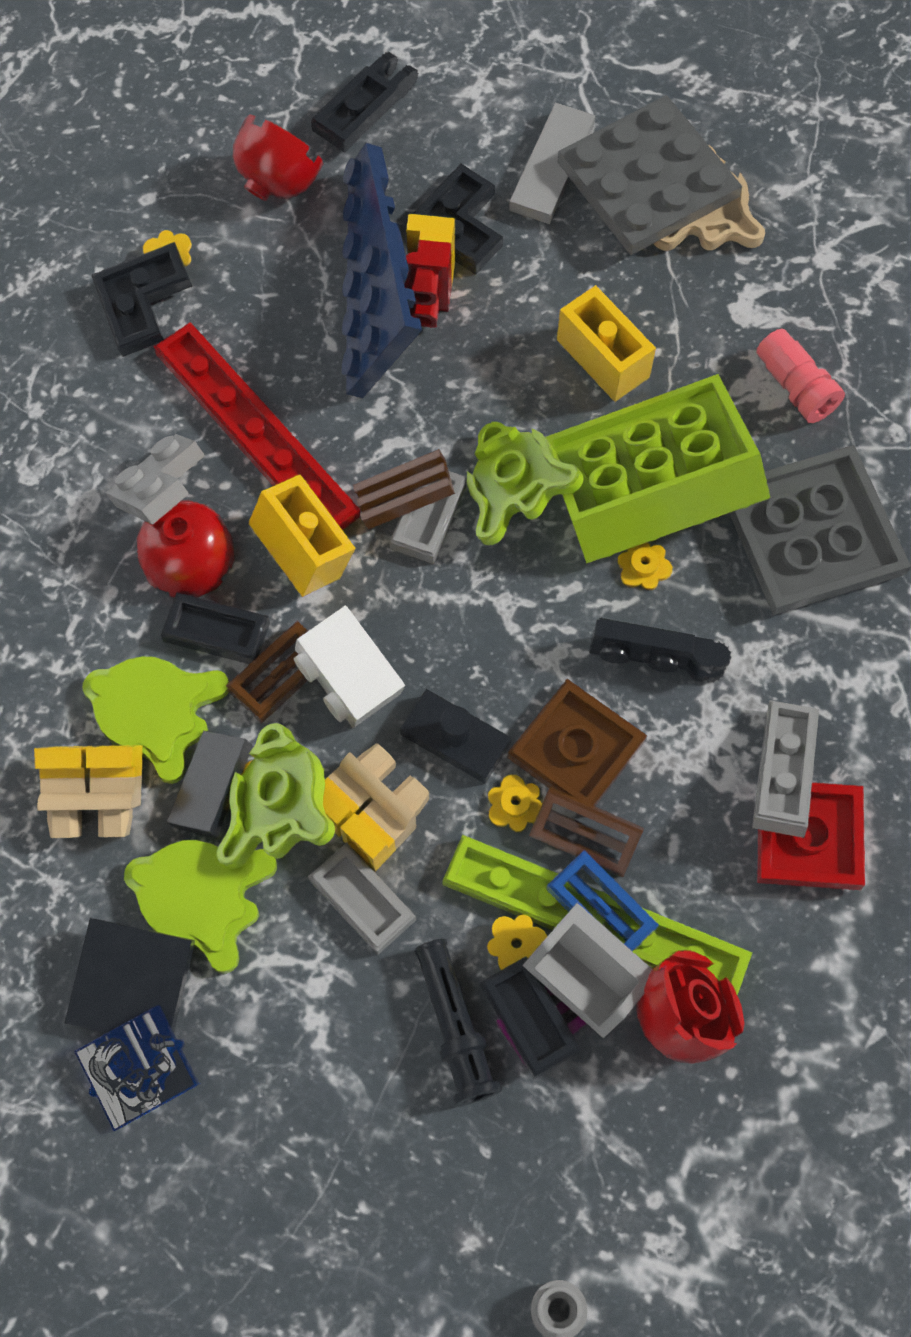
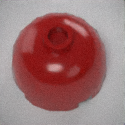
[233,114,324,201]
[137,500,235,598]
[636,950,745,1064]

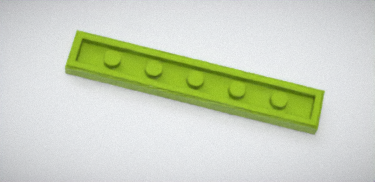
[442,835,753,995]

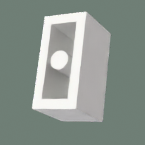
[294,605,405,728]

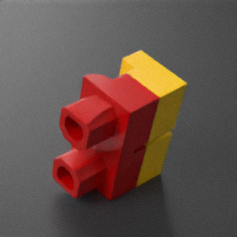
[404,214,455,328]

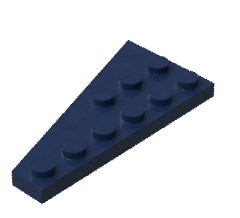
[342,143,422,398]

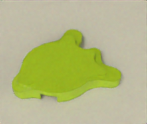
[467,422,584,545]
[82,656,229,784]
[217,723,335,869]
[124,840,277,974]

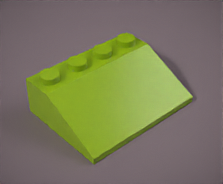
[545,374,771,563]

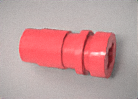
[756,329,845,423]

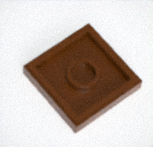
[507,679,647,806]

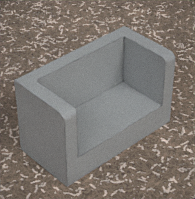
[522,903,652,1038]

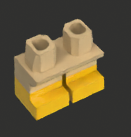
[323,743,429,872]
[34,745,143,838]

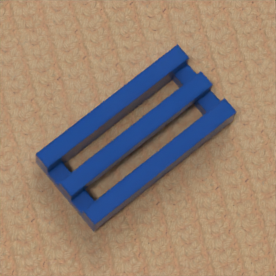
[546,850,659,951]

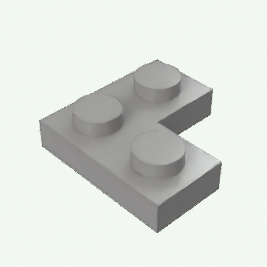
[105,434,205,525]

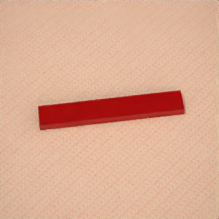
[154,322,361,530]

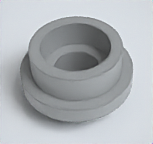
[531,1280,588,1337]

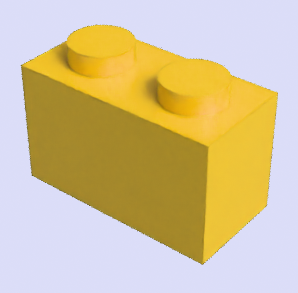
[557,285,656,402]
[248,475,356,597]

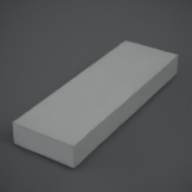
[509,102,596,224]
[752,700,819,838]

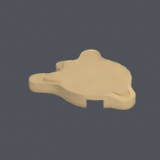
[654,145,765,251]

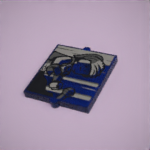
[74,1005,199,1131]

